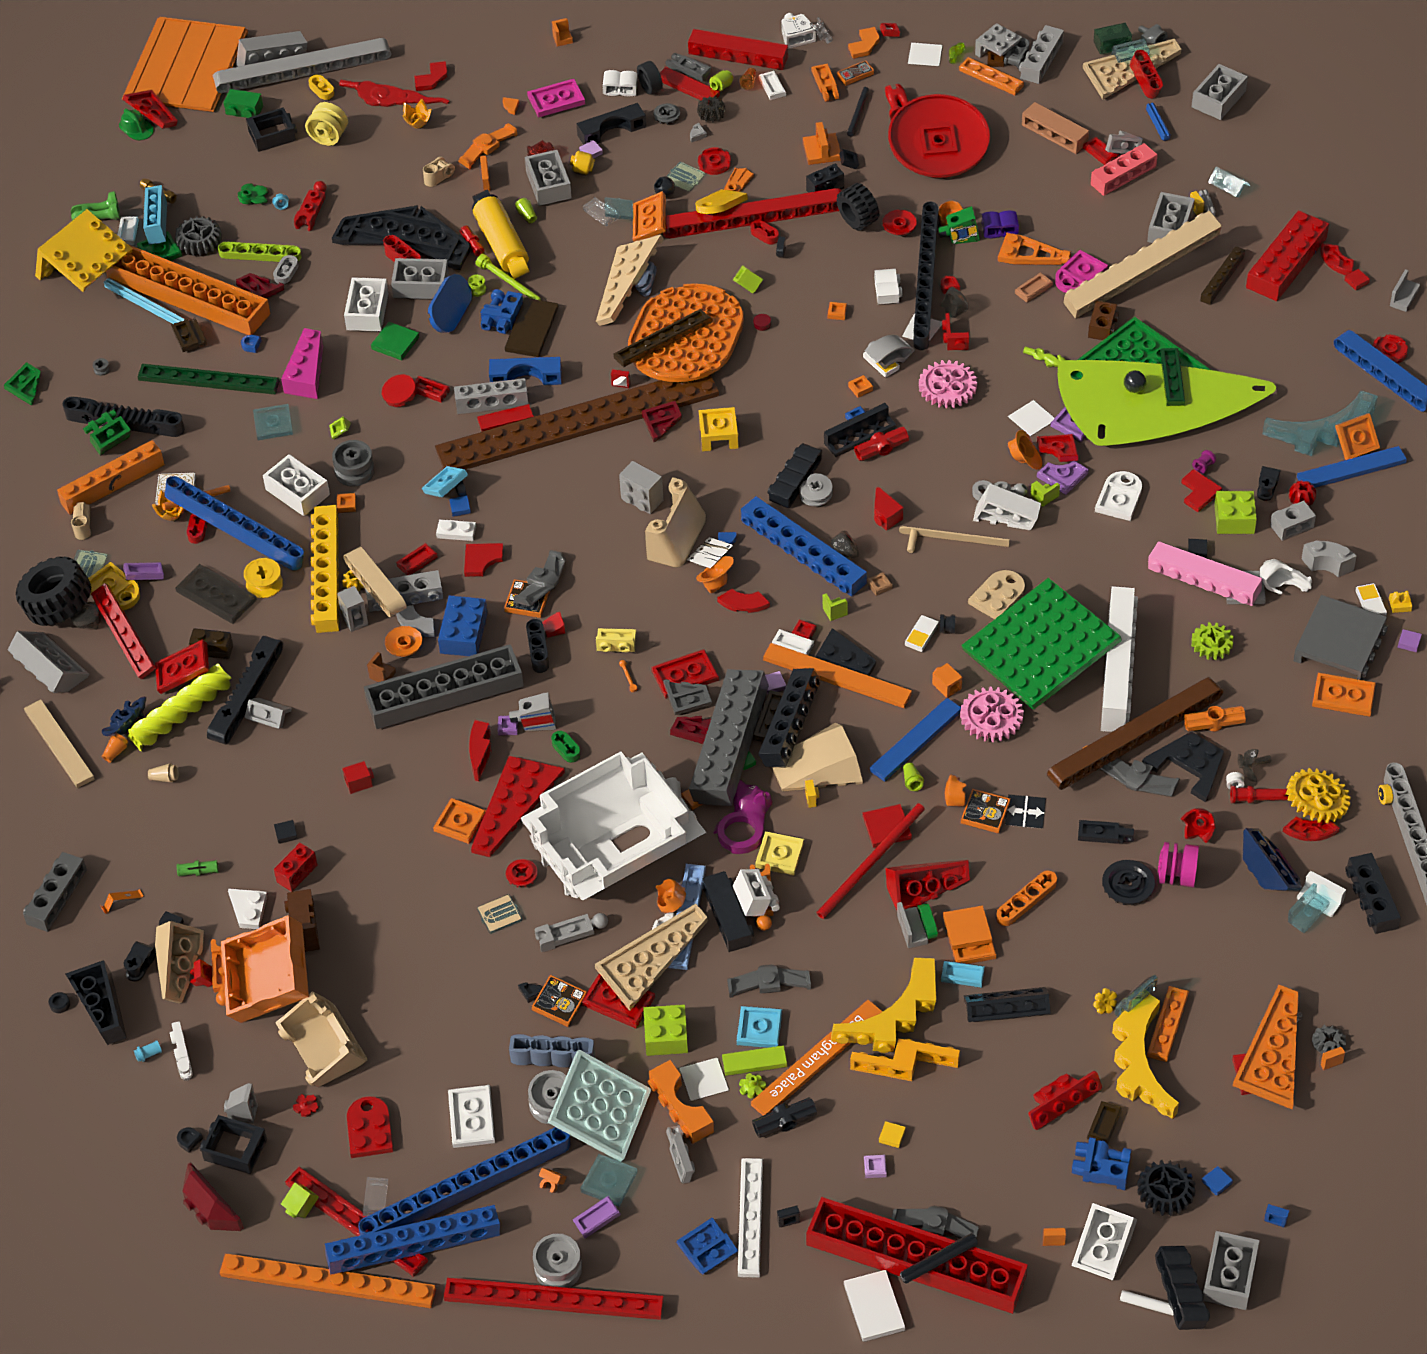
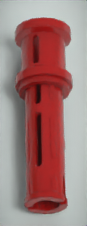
[1230,786,1289,803]

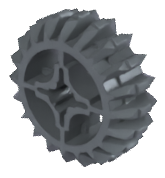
[175,216,222,257]

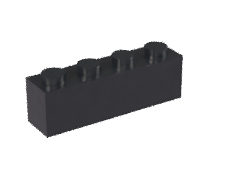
[702,871,754,952]

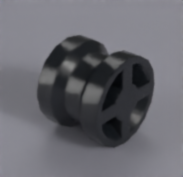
[940,614,955,633]

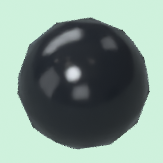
[654,176,675,198]
[1124,370,1146,393]

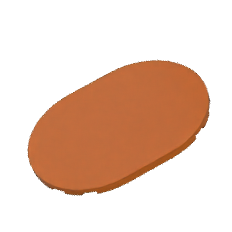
[628,284,744,382]

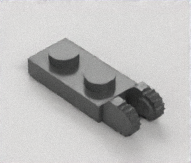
[665,53,712,82]

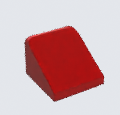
[542,612,565,638]

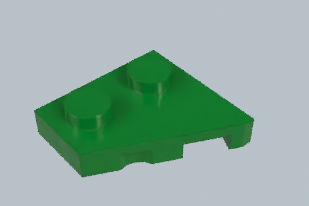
[4,362,41,405]

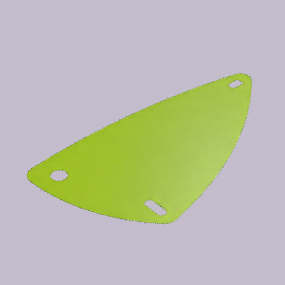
[1058,360,1276,446]

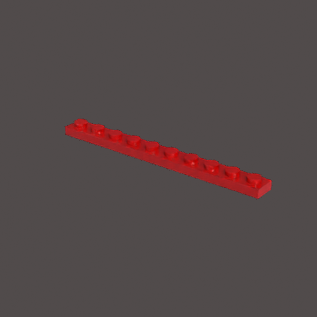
[444,1278,664,1320]

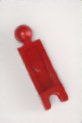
[294,181,327,231]

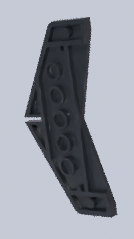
[332,205,470,270]

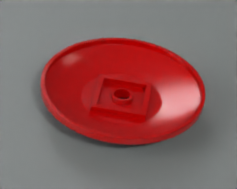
[888,94,990,178]

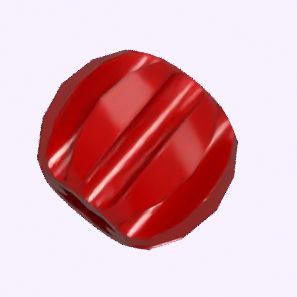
[1289,480,1317,506]

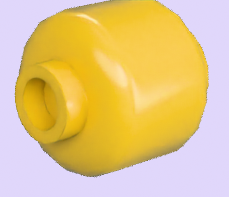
[569,151,595,175]

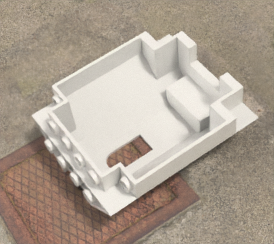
[521,752,706,900]

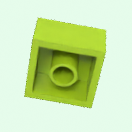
[1214,491,1256,534]
[643,1005,688,1056]

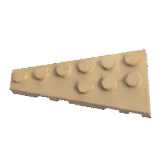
[1083,39,1181,100]
[596,235,664,326]
[595,904,708,1010]

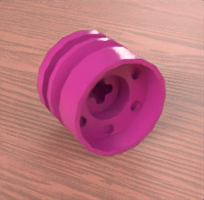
[1158,841,1199,888]

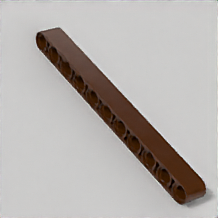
[1047,677,1223,790]

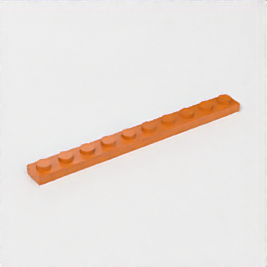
[220,1253,436,1308]

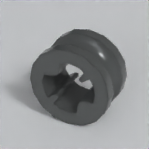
[93,358,110,376]

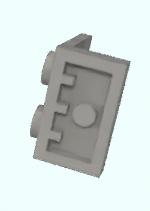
[975,23,1022,58]

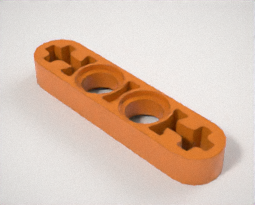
[996,871,1057,926]

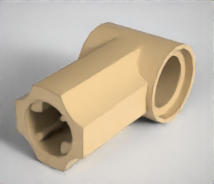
[71,502,91,540]

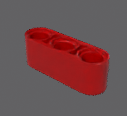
[1130,50,1163,99]
[383,235,421,263]

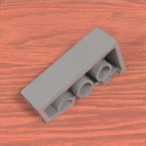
[236,31,307,67]

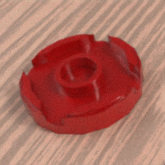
[698,147,731,175]
[1372,334,1408,364]
[381,374,417,407]

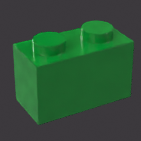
[223,89,263,118]

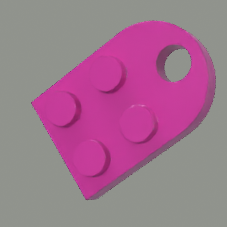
[1055,250,1108,293]

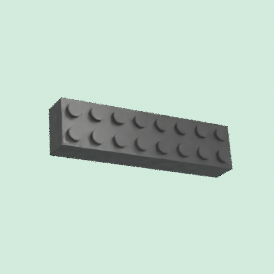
[364,644,524,729]
[689,669,769,806]

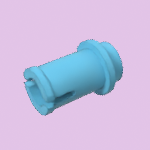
[134,1040,162,1062]

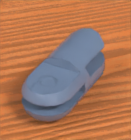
[635,261,657,297]

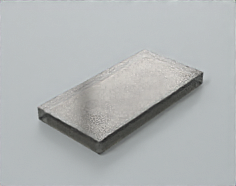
[175,564,257,624]

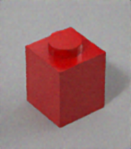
[342,761,374,794]

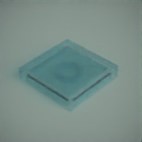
[253,404,293,440]
[580,1154,638,1207]

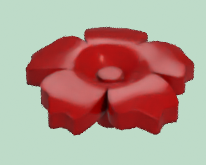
[293,1094,319,1117]

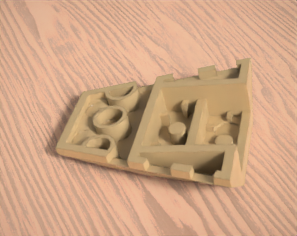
[772,723,863,791]

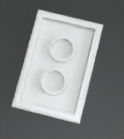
[448,1085,495,1148]
[844,1270,905,1342]

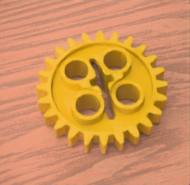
[1286,768,1351,823]

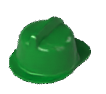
[119,108,153,140]

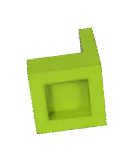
[733,265,763,293]
[1031,481,1060,507]
[823,594,848,621]

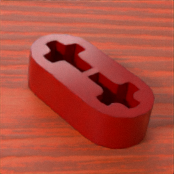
[750,220,779,245]
[187,514,208,544]

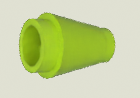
[515,198,537,223]
[903,763,924,791]

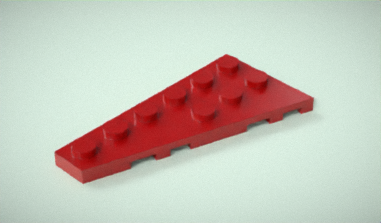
[471,756,565,857]

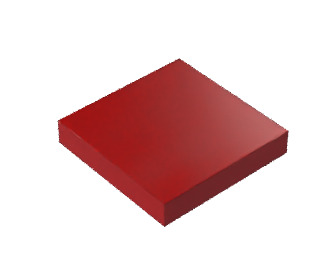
[862,804,912,848]

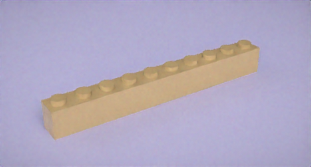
[1064,211,1222,319]

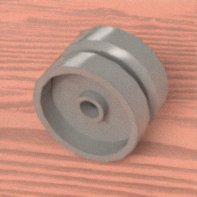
[528,1070,567,1125]
[533,1234,582,1288]

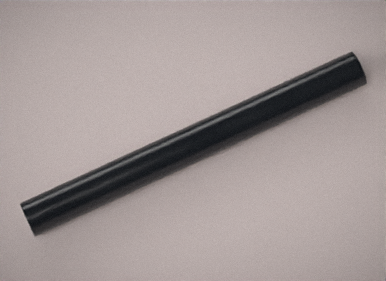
[847,87,869,137]

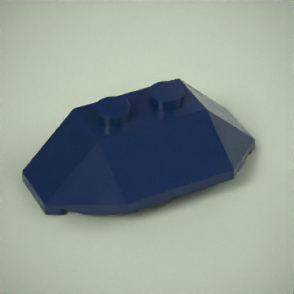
[1243,828,1302,890]

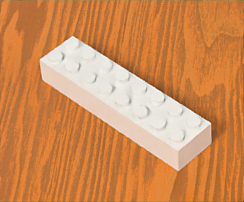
[1101,586,1138,732]

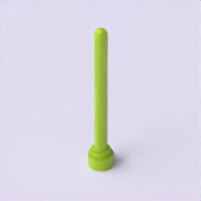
[476,254,541,300]

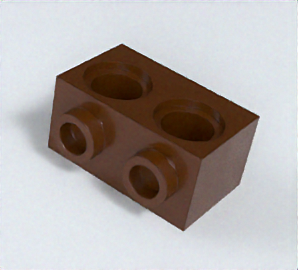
[1088,301,1119,340]

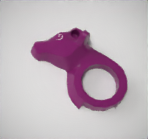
[713,779,772,854]

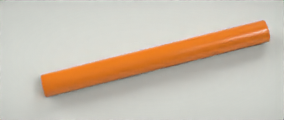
[162,485,231,510]

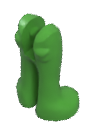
[71,191,120,221]

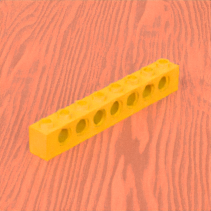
[311,505,339,633]

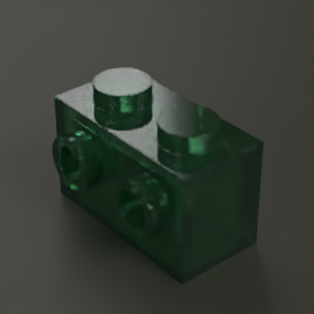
[1093,22,1132,54]

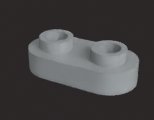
[273,255,299,284]

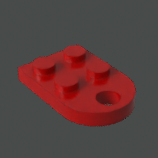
[347,1096,393,1158]

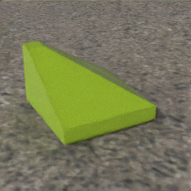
[329,416,351,439]

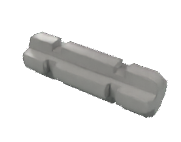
[1199,189,1216,217]

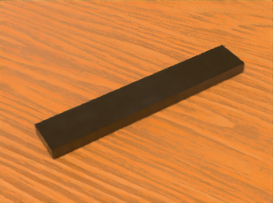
[613,309,711,367]

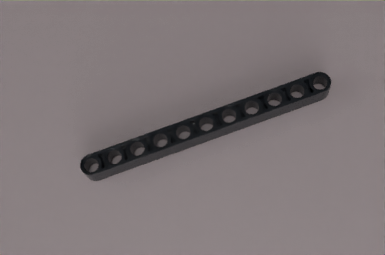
[913,201,938,350]

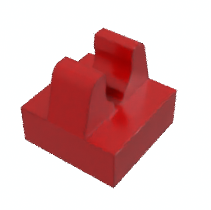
[190,959,213,987]

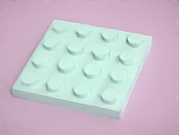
[547,1050,651,1162]

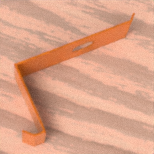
[100,889,144,914]

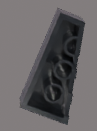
[65,960,127,1045]

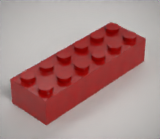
[1246,210,1329,301]

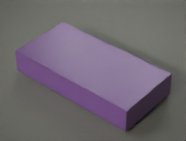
[123,562,164,580]
[573,1196,621,1238]

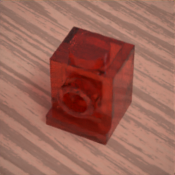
[527,140,554,156]

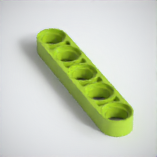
[218,242,302,262]

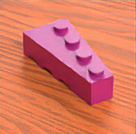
[281,328,323,399]

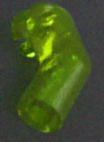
[949,42,965,64]

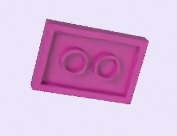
[527,79,585,118]

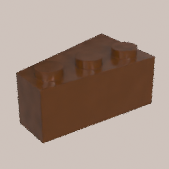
[284,889,320,952]

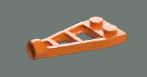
[998,233,1071,265]

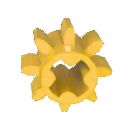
[342,570,364,591]

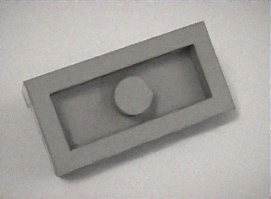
[1390,269,1420,312]
[245,698,292,729]
[897,902,928,948]

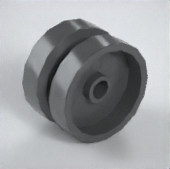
[332,440,374,487]

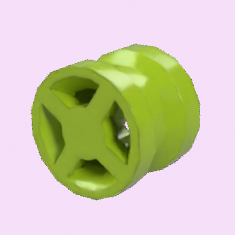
[468,275,486,297]

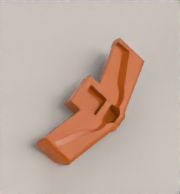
[458,123,518,169]

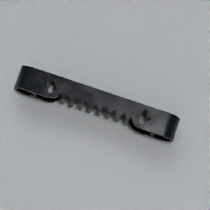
[62,396,185,437]
[207,636,283,745]

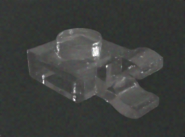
[810,17,833,44]

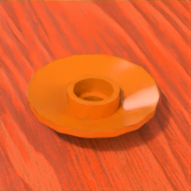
[385,626,423,657]

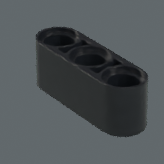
[526,619,549,673]

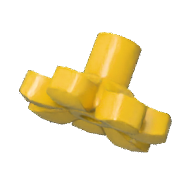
[1093,988,1117,1014]

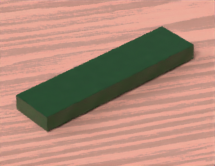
[1160,348,1185,406]

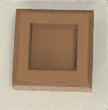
[867,572,892,596]

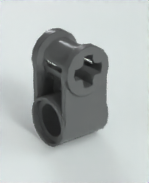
[1004,38,1029,69]

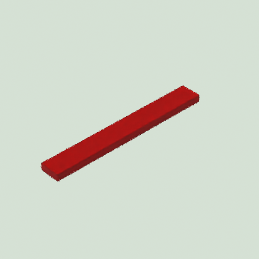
[285,1166,428,1277]

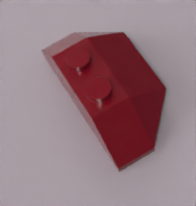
[182,1162,244,1231]

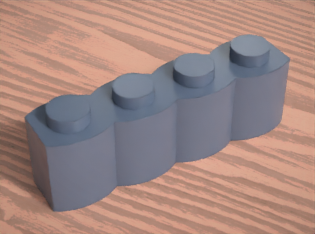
[509,1034,595,1067]

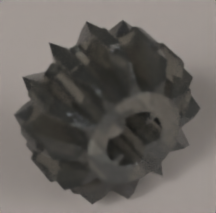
[697,95,725,123]

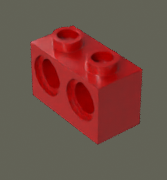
[274,843,318,892]

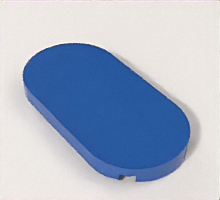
[428,274,472,333]

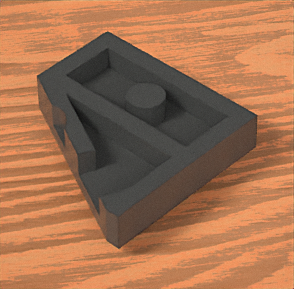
[663,679,712,715]

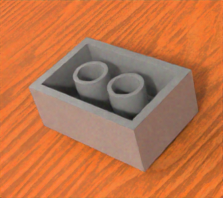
[1192,64,1248,120]
[525,150,571,206]
[1147,192,1195,243]
[391,258,449,299]
[1203,1231,1259,1310]

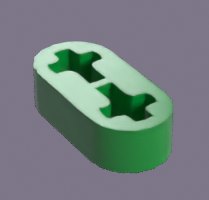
[551,731,580,763]
[918,903,938,939]

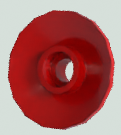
[883,210,917,235]

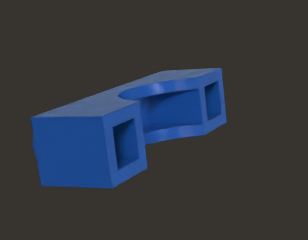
[489,357,562,385]

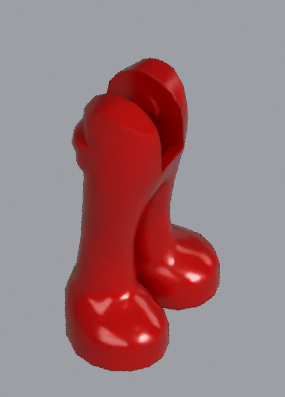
[885,84,909,120]

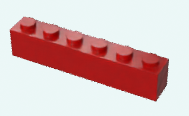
[688,29,788,70]

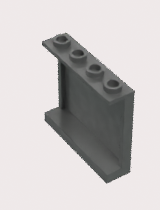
[1293,595,1388,680]

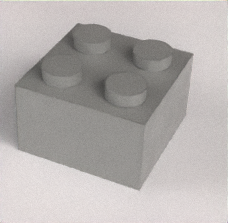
[619,461,664,514]

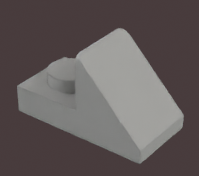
[1105,131,1143,154]

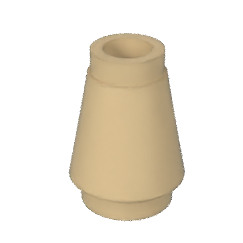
[148,763,179,783]

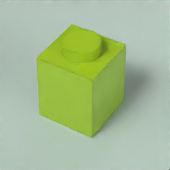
[281,1183,319,1218]

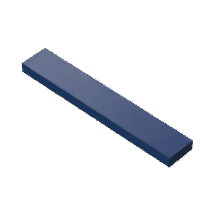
[1297,446,1407,488]
[870,698,961,782]

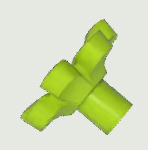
[739,1073,766,1099]

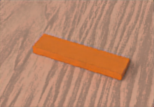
[959,57,1024,95]
[1147,986,1189,1062]

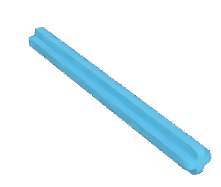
[104,278,185,324]

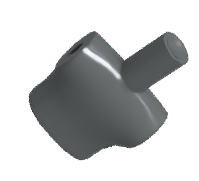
[1138,24,1168,44]

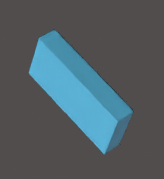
[941,961,985,988]

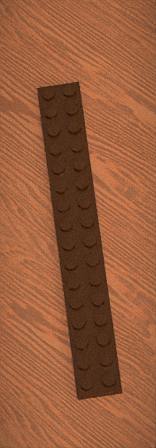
[435,375,719,470]

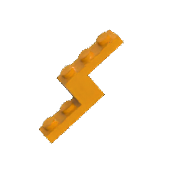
[850,1038,960,1081]

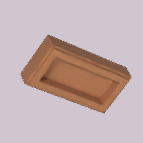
[1015,272,1053,303]

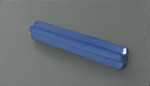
[1146,103,1171,141]

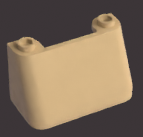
[645,478,706,567]
[276,991,367,1087]

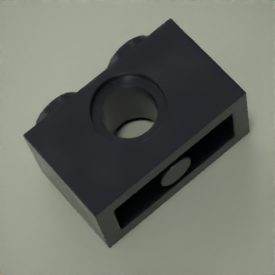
[806,163,844,193]

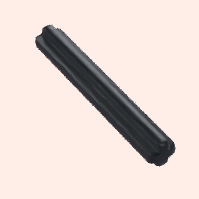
[900,1233,978,1283]

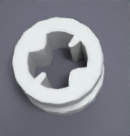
[1226,772,1245,789]

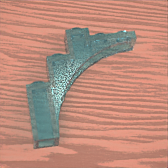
[1262,391,1378,456]

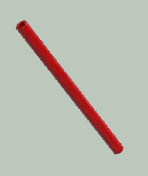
[816,803,925,919]

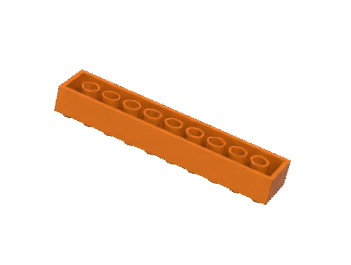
[106,245,270,335]

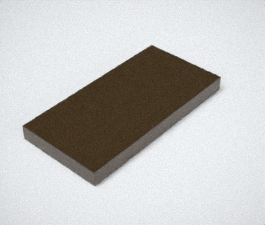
[505,298,559,357]

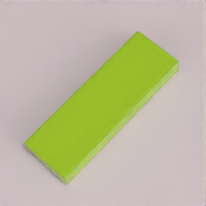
[722,1045,787,1076]

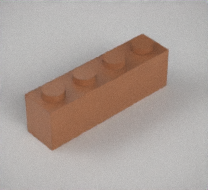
[1022,102,1089,154]

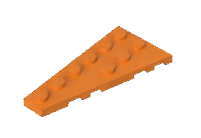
[1233,985,1298,1110]

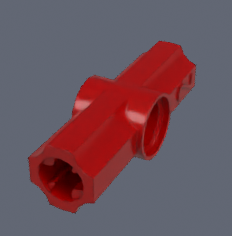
[854,427,909,461]

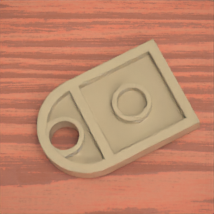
[968,570,1025,619]

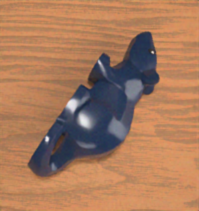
[102,696,147,736]

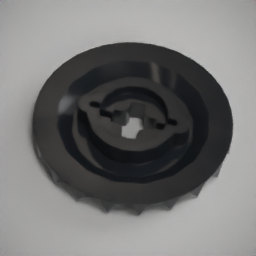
[1102,860,1155,906]

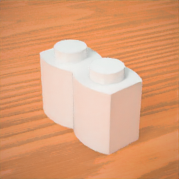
[603,70,638,96]
[874,269,902,304]

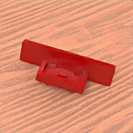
[1028,1071,1102,1130]

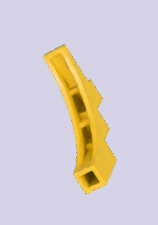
[831,958,936,1053]
[1112,990,1179,1119]

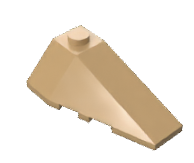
[155,921,204,1004]

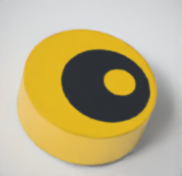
[1378,784,1393,805]

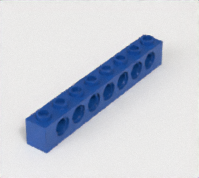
[741,496,867,597]
[325,1205,500,1275]

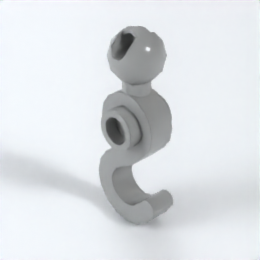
[972,480,1027,501]

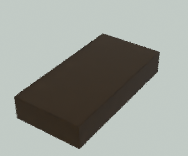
[1087,1101,1122,1144]

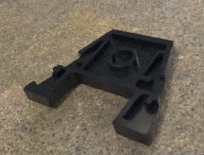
[1142,731,1224,802]

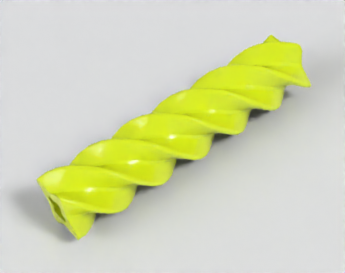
[128,664,231,752]

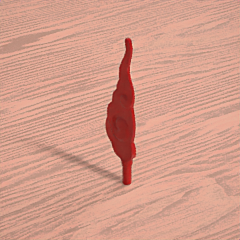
[339,80,449,107]

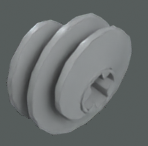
[800,473,833,506]

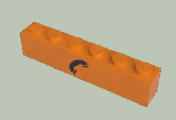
[57,440,165,515]

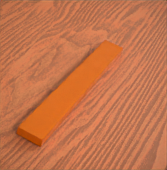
[763,643,912,708]

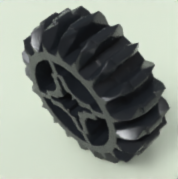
[1137,1160,1196,1217]

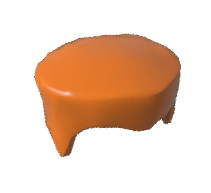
[938,201,963,227]
[945,774,967,807]
[656,879,686,913]

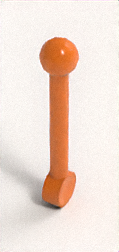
[619,660,637,692]

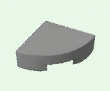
[690,123,707,143]

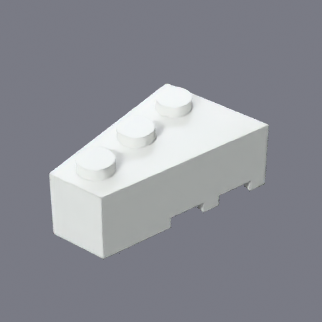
[973,484,1041,530]

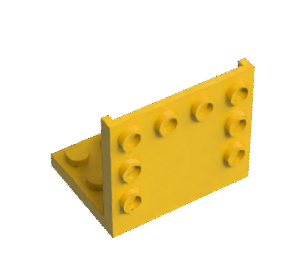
[35,209,132,292]

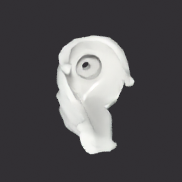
[1260,559,1312,594]

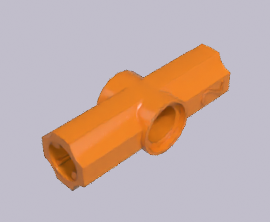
[1184,706,1246,732]

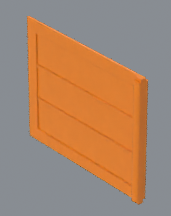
[122,17,248,112]

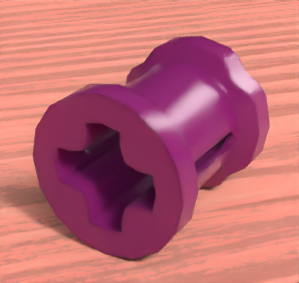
[1192,450,1216,474]

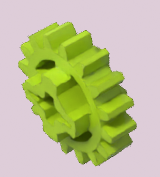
[1191,622,1233,660]

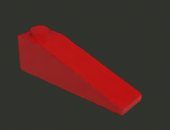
[885,860,970,910]

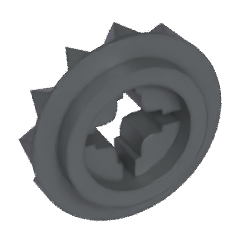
[653,103,680,124]
[1312,1024,1346,1054]

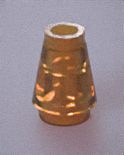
[739,68,757,90]

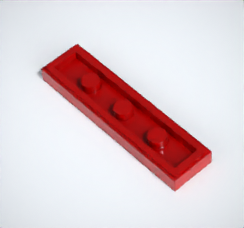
[660,67,720,105]

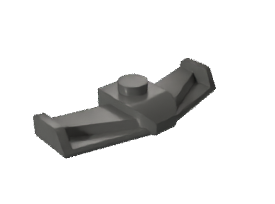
[513,550,566,607]
[1100,758,1180,797]
[727,964,811,998]
[891,1206,979,1239]

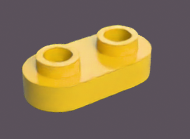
[308,75,335,100]

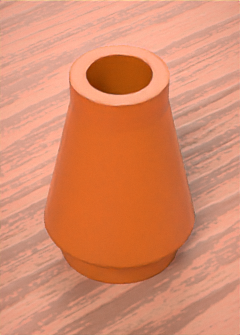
[101,733,128,763]

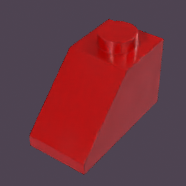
[874,487,903,531]

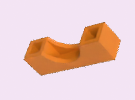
[648,1060,714,1144]

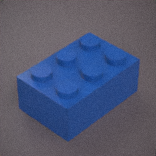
[438,595,488,656]

